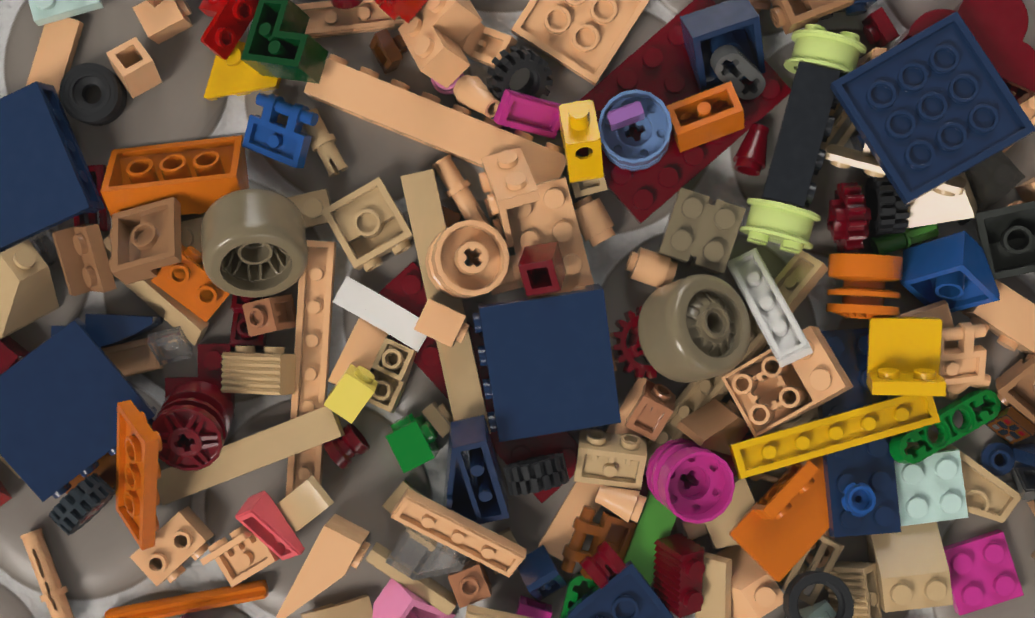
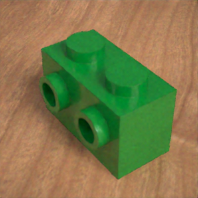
[385,413,440,473]

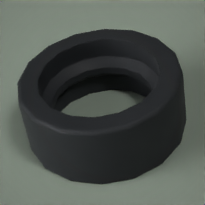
[783,571,854,618]

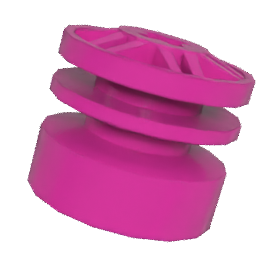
[646,438,735,524]

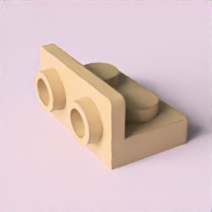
[574,429,647,490]

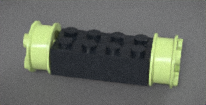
[739,24,867,254]

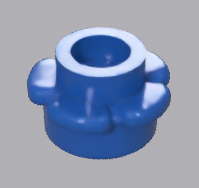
[841,482,876,517]

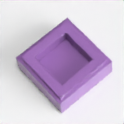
[607,101,645,131]

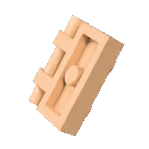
[940,322,987,385]

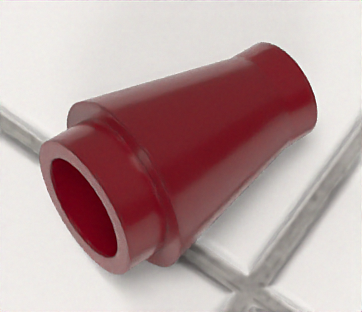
[733,124,770,176]

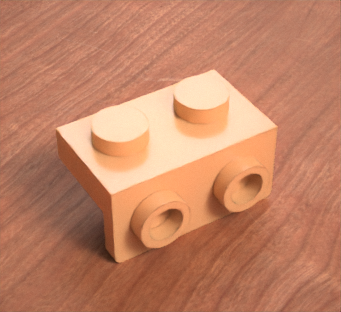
[200,525,280,588]

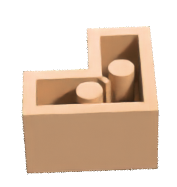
[398,0,482,88]

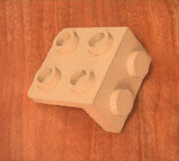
[478,147,540,248]

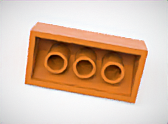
[100,135,249,218]

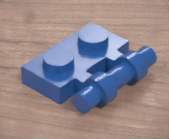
[242,92,319,168]

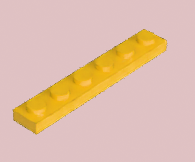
[729,396,941,479]

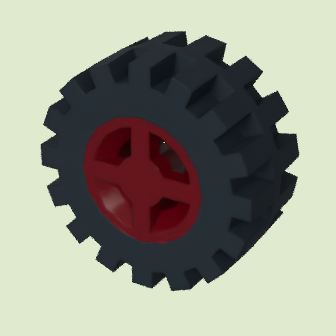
[49,473,115,536]

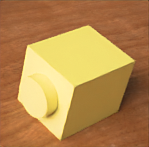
[323,364,379,424]

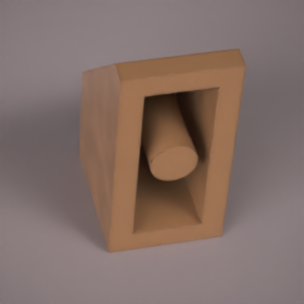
[676,398,749,455]

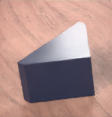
[518,545,568,602]

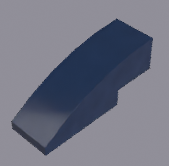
[51,314,163,348]

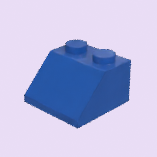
[900,231,1000,313]

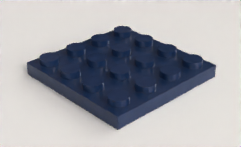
[830,11,1035,206]

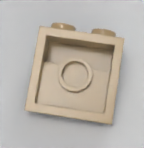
[321,177,414,272]

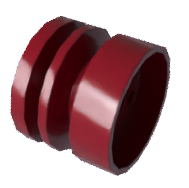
[151,380,235,471]

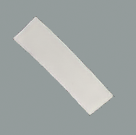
[332,276,427,352]

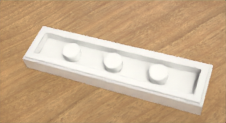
[727,248,813,368]

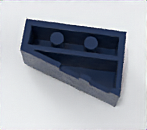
[443,415,510,525]

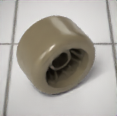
[201,188,308,298]
[638,274,751,383]

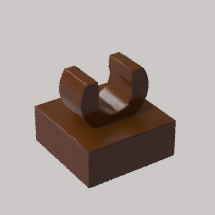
[369,28,408,74]

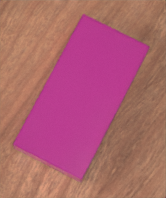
[493,89,561,139]

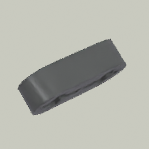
[710,45,766,100]

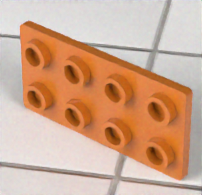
[729,456,830,582]

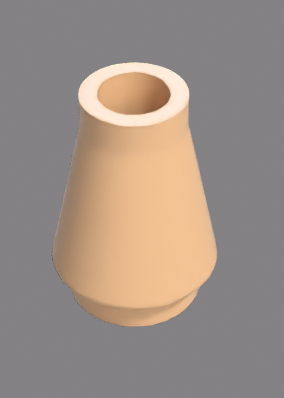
[453,75,500,118]
[594,485,647,523]

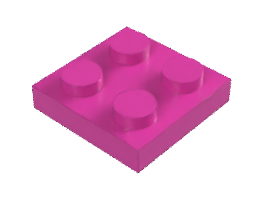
[943,529,1024,616]

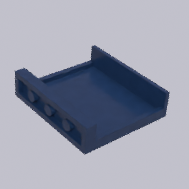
[0,81,105,253]
[472,284,621,442]
[0,317,157,502]

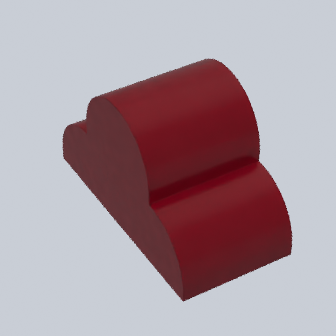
[892,0,1035,105]

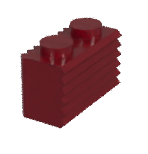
[653,533,705,618]

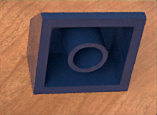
[680,0,766,92]

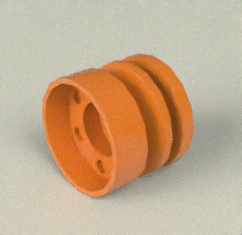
[826,253,903,319]

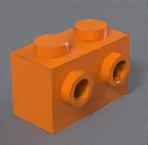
[666,81,745,153]
[151,244,230,322]

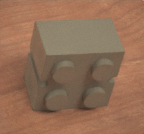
[657,187,746,275]

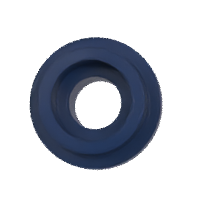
[980,442,1015,476]

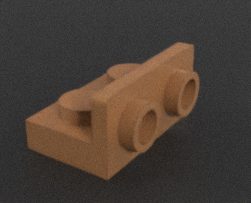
[52,223,117,296]

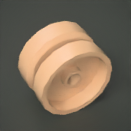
[425,219,510,300]

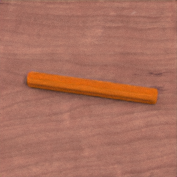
[105,579,269,618]

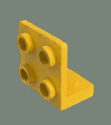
[866,317,946,397]

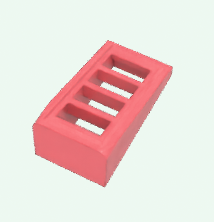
[235,490,305,560]

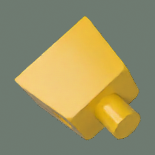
[559,100,604,183]

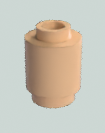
[573,195,616,247]
[625,247,678,288]

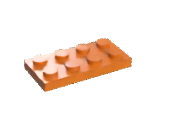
[116,399,162,550]

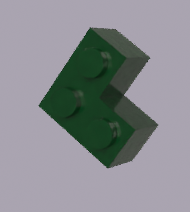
[241,0,328,84]

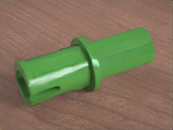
[869,224,939,255]

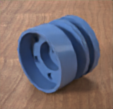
[598,89,672,171]

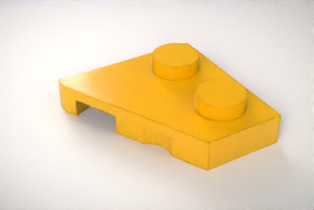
[204,41,281,101]

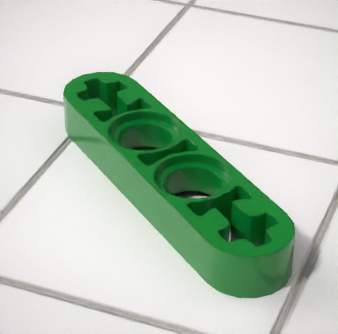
[889,390,1001,464]

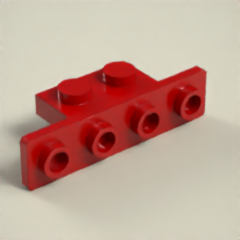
[198,0,259,60]

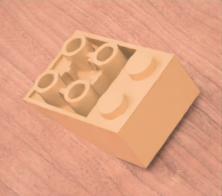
[721,326,854,438]

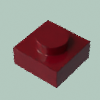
[861,7,900,48]

